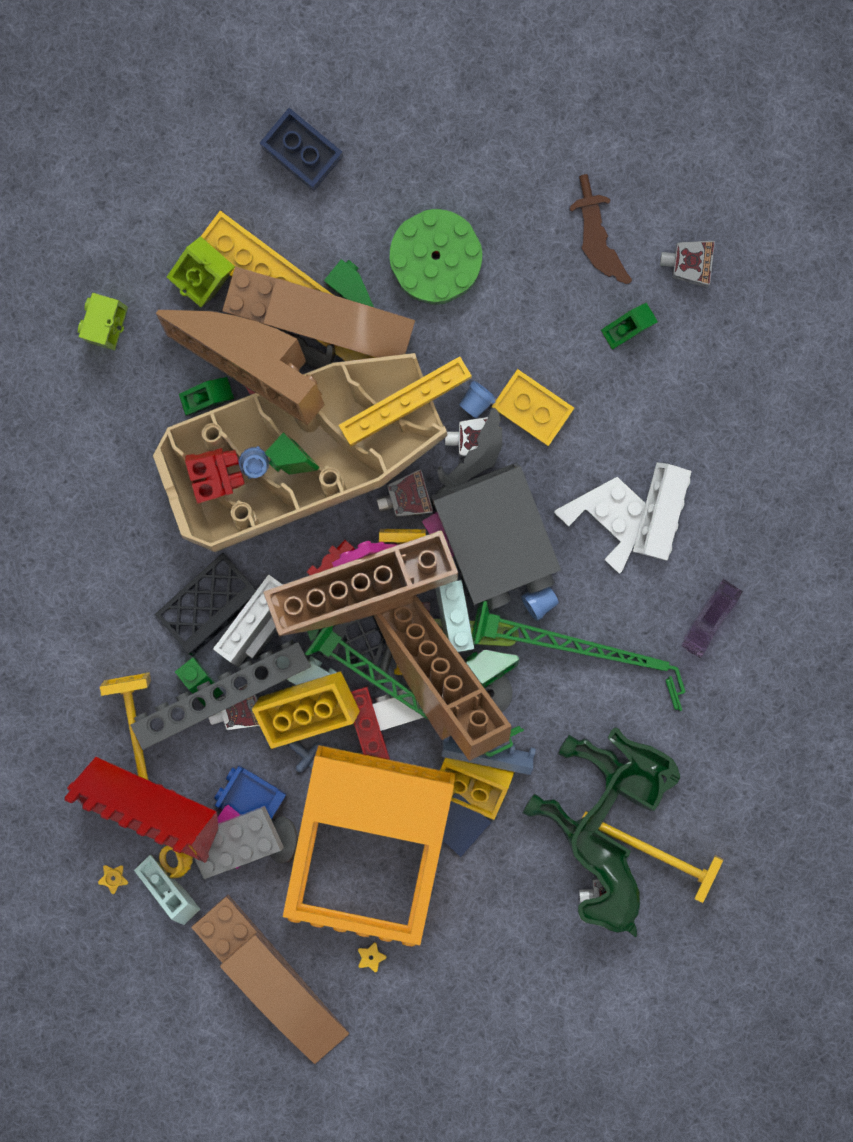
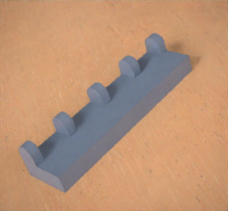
[441,736,536,775]

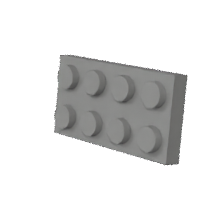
[194,806,284,879]

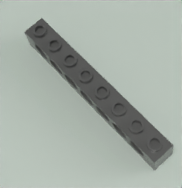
[131,640,312,750]

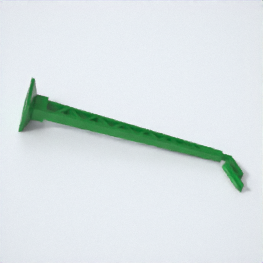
[472,601,685,711]
[305,626,524,757]

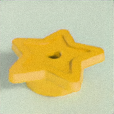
[98,865,128,894]
[358,942,387,972]

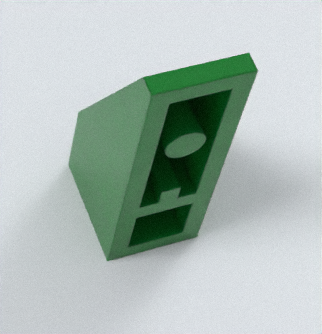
[324,259,374,307]

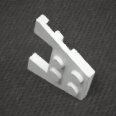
[554,477,646,574]

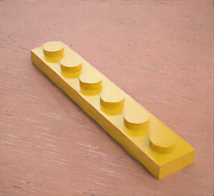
[338,356,472,447]

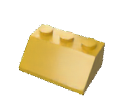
[440,757,514,820]

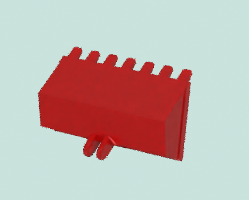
[64,757,219,863]

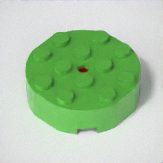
[390,209,482,305]

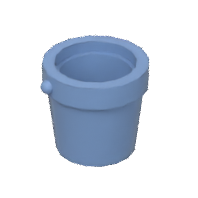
[459,380,497,418]
[239,446,269,479]
[521,587,559,621]

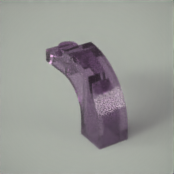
[681,578,743,658]

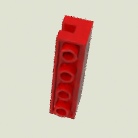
[351,686,390,760]

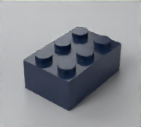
[260,108,343,191]

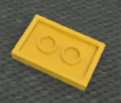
[491,369,574,446]

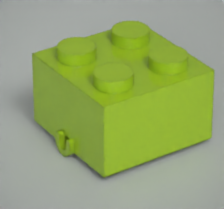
[167,236,235,307]
[78,293,128,351]

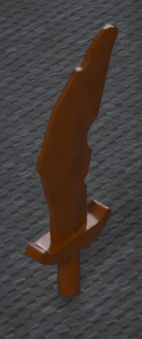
[569,174,632,284]

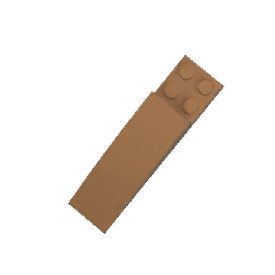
[222,266,415,358]
[156,310,325,426]
[263,530,458,636]
[374,595,512,761]
[191,894,350,1064]

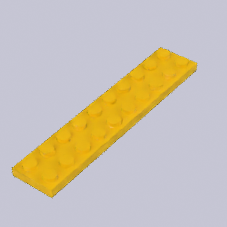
[201,211,377,361]

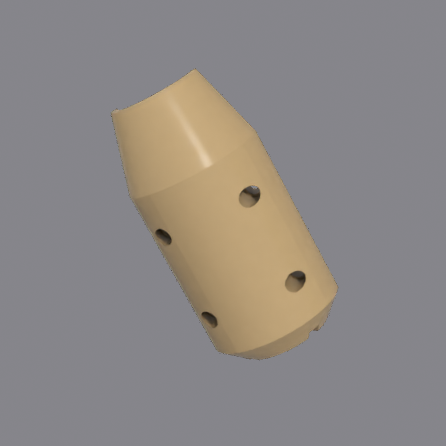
[153,353,448,552]

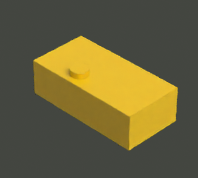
[252,671,360,749]

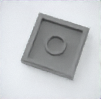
[246,617,277,659]

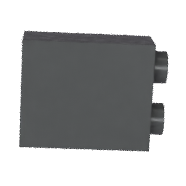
[431,462,561,610]

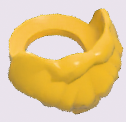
[159,846,193,879]

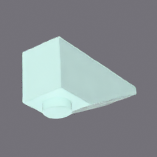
[134,855,201,925]

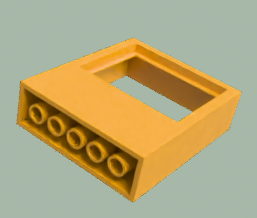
[283,745,455,947]

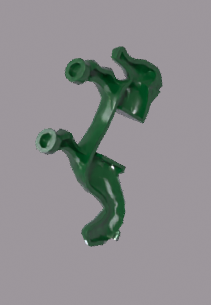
[522,728,680,938]

